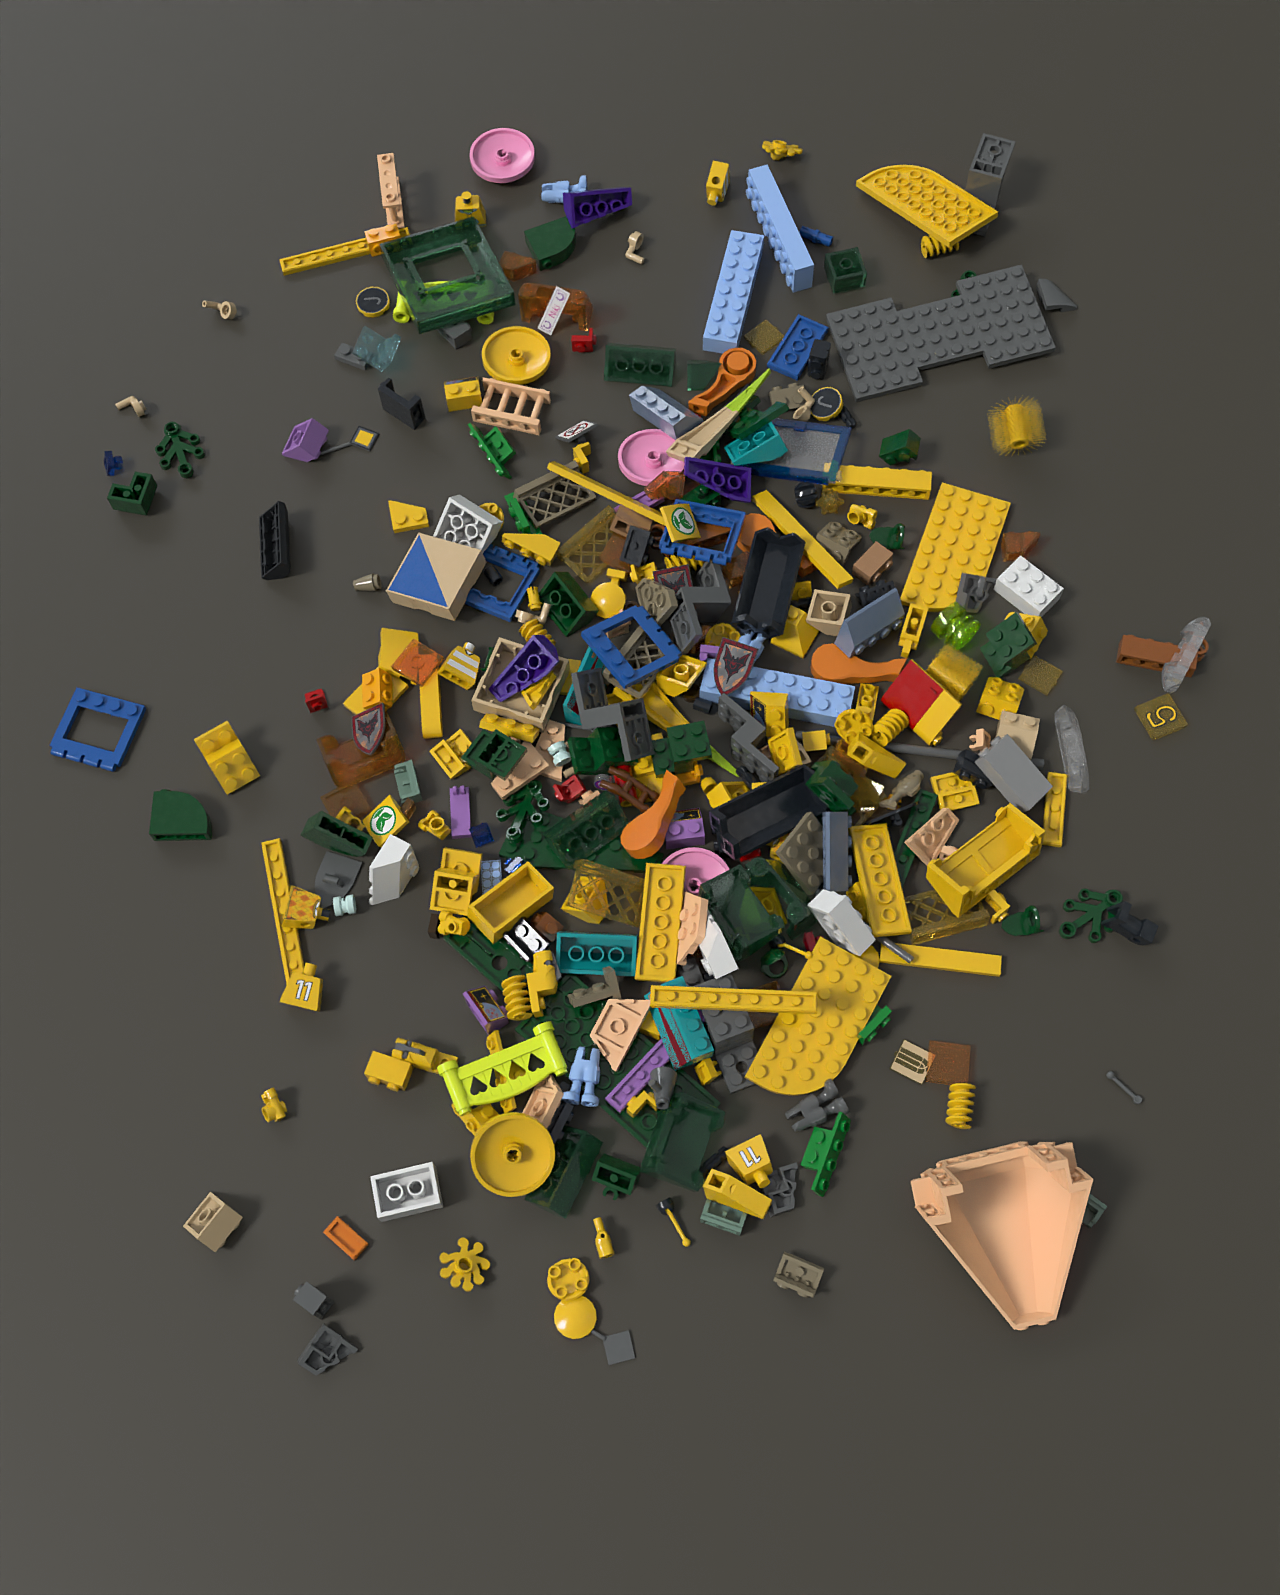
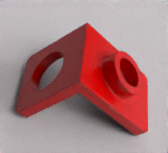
[305,689,328,713]

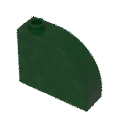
[524,216,576,271]
[149,789,212,841]
[300,811,373,857]

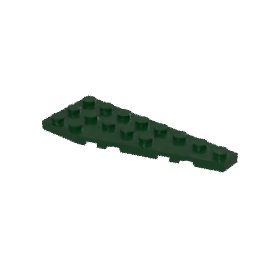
[499,809,664,873]

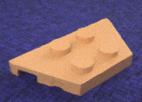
[677,891,708,966]
[590,999,651,1072]
[522,1074,564,1128]

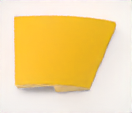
[378,628,419,685]

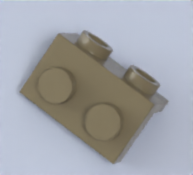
[768,383,807,410]
[773,1251,824,1298]

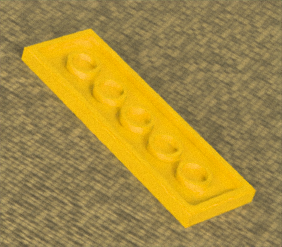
[848,823,912,937]
[635,863,686,983]

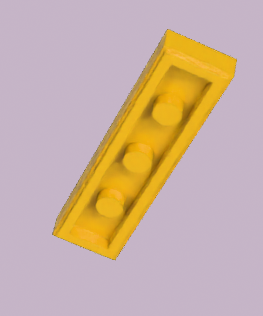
[1042,772,1067,847]

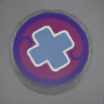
[594,774,613,790]

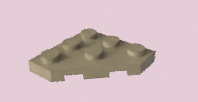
[635,578,678,626]
[775,812,823,895]

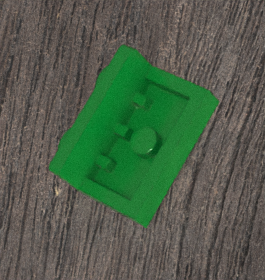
[857,1005,892,1045]

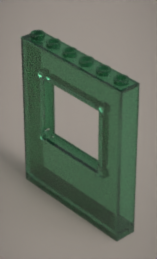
[379,216,516,335]

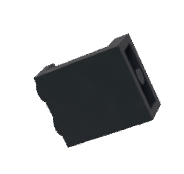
[378,378,426,430]

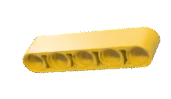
[418,654,443,739]

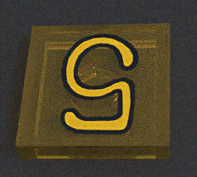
[1134,693,1188,740]

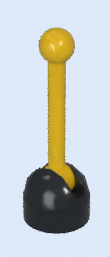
[769,933,813,959]
[656,1197,691,1247]

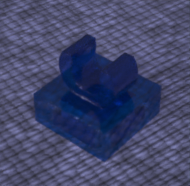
[104,451,123,476]
[469,822,494,848]
[504,856,525,876]

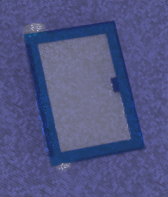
[731,418,852,485]

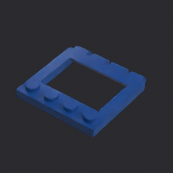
[659,499,746,566]
[464,544,540,622]
[581,605,683,689]
[49,687,146,772]

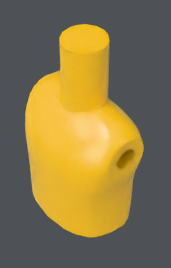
[593,1217,615,1259]

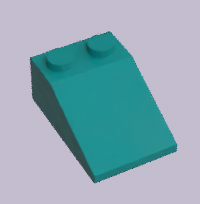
[724,422,788,466]

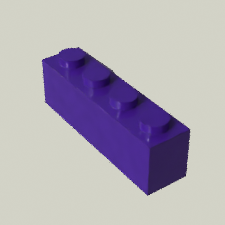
[563,187,632,228]

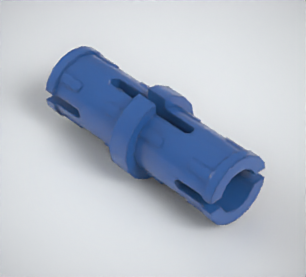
[799,226,834,247]

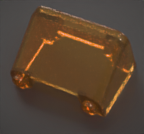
[518,283,593,331]
[316,711,406,788]

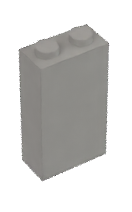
[975,734,1053,813]

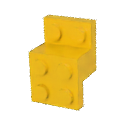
[194,721,260,795]
[430,847,483,916]

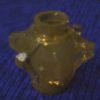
[816,488,844,515]

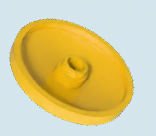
[482,326,551,385]
[470,1112,555,1197]

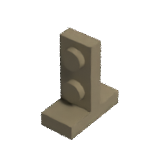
[568,966,622,1008]

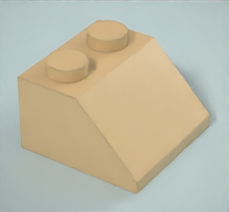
[806,589,852,636]
[995,710,1040,760]
[183,1192,243,1252]

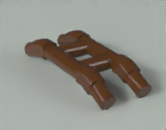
[599,766,660,813]

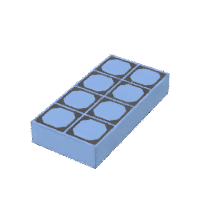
[481,860,502,894]

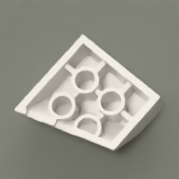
[433,495,503,553]
[369,834,419,905]
[698,910,738,979]

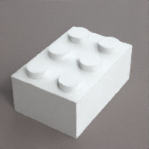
[993,555,1064,617]
[807,889,876,956]
[370,1162,443,1222]

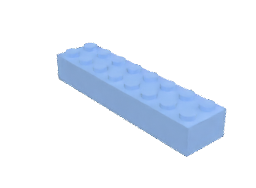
[746,165,814,293]
[703,230,764,354]
[699,658,855,727]

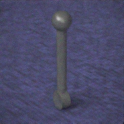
[1106,1071,1142,1104]

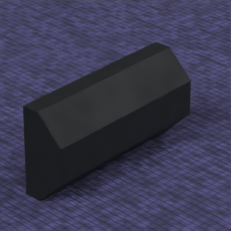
[259,501,291,580]

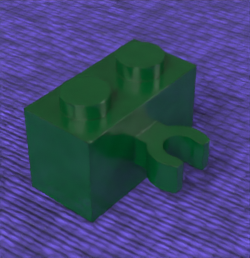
[879,429,921,466]
[680,484,722,507]
[592,1153,643,1200]

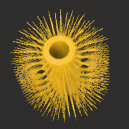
[988,395,1046,456]
[925,643,983,702]

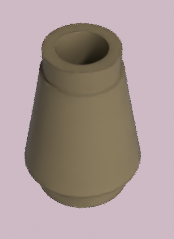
[353,573,381,591]

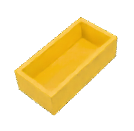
[467,861,554,944]

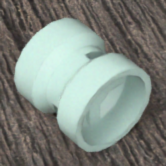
[547,741,571,767]
[333,894,356,916]

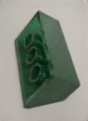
[604,342,676,386]
[542,790,629,870]
[524,1125,603,1219]

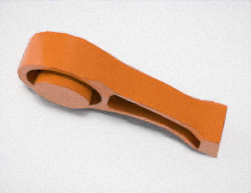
[688,347,756,416]
[737,513,818,578]
[810,643,907,684]
[620,770,686,859]

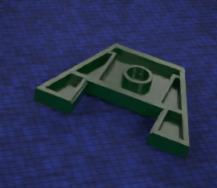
[723,395,789,440]

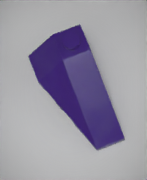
[684,457,751,503]
[488,635,559,702]

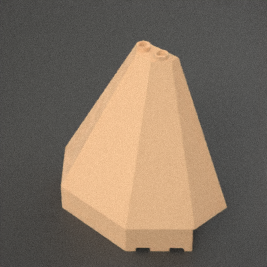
[911,1142,1093,1330]

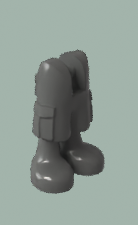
[785,1079,849,1132]

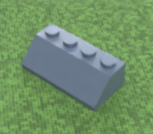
[629,386,703,440]
[834,588,905,658]
[822,812,852,892]

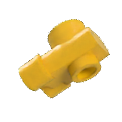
[847,504,878,530]
[335,806,365,831]
[418,810,451,840]
[438,910,470,936]
[261,1087,287,1122]

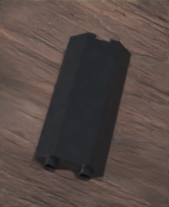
[731,527,806,638]
[709,764,830,860]

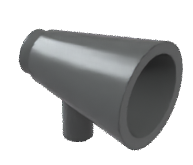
[648,1067,678,1110]

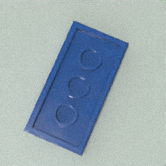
[767,314,829,380]

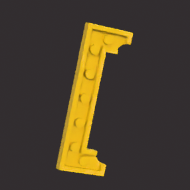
[926,803,1046,918]

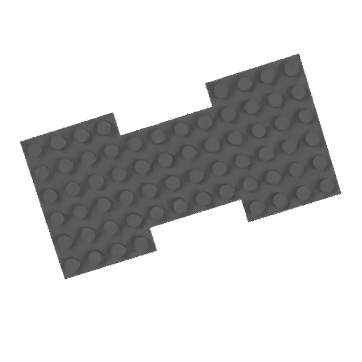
[826,264,1056,402]

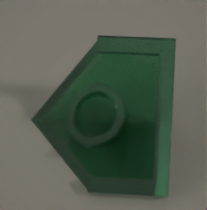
[687,360,722,391]

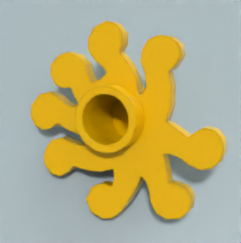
[762,140,803,160]
[439,1237,490,1292]

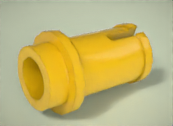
[526,587,542,611]

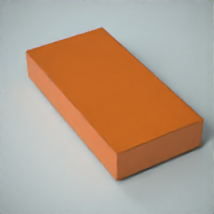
[323,1216,369,1261]

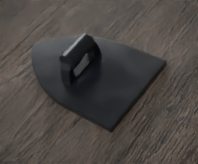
[862,801,919,827]

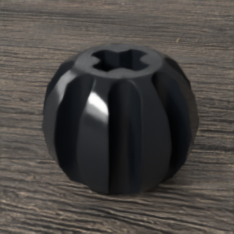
[794,481,818,508]

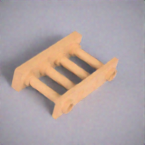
[377,153,405,229]
[471,377,551,435]

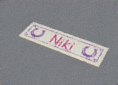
[538,286,570,335]

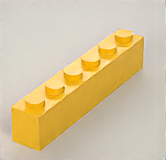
[822,464,932,500]

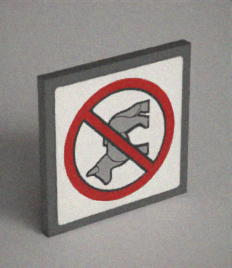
[555,420,598,444]

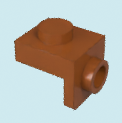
[531,912,564,942]

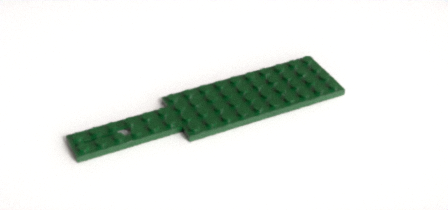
[443,916,721,1166]

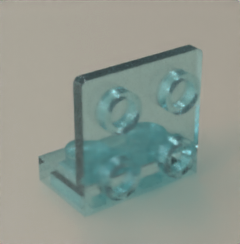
[353,326,401,372]

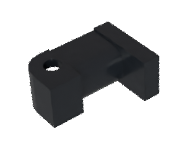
[1101,901,1159,946]

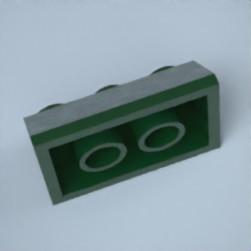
[539,572,599,637]

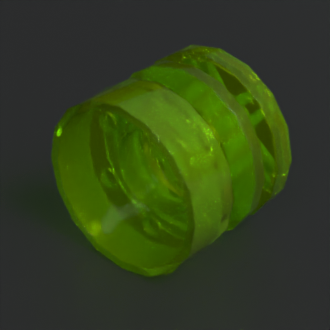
[930,602,981,652]

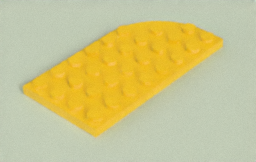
[856,165,998,247]
[900,482,1011,612]
[744,936,891,1096]

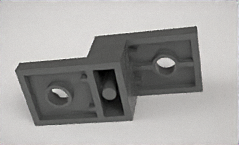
[718,693,779,782]

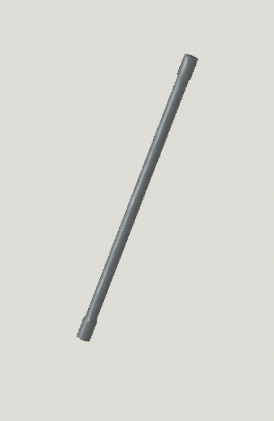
[795,730,1044,770]

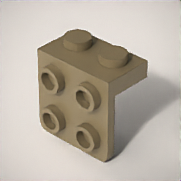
[815,522,862,567]

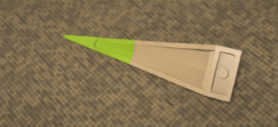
[666,368,771,462]

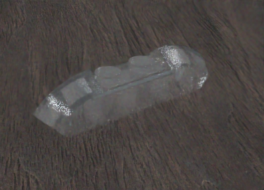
[1162,616,1211,694]
[1055,705,1089,793]

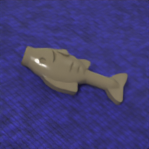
[879,770,924,810]

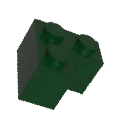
[107,471,158,516]

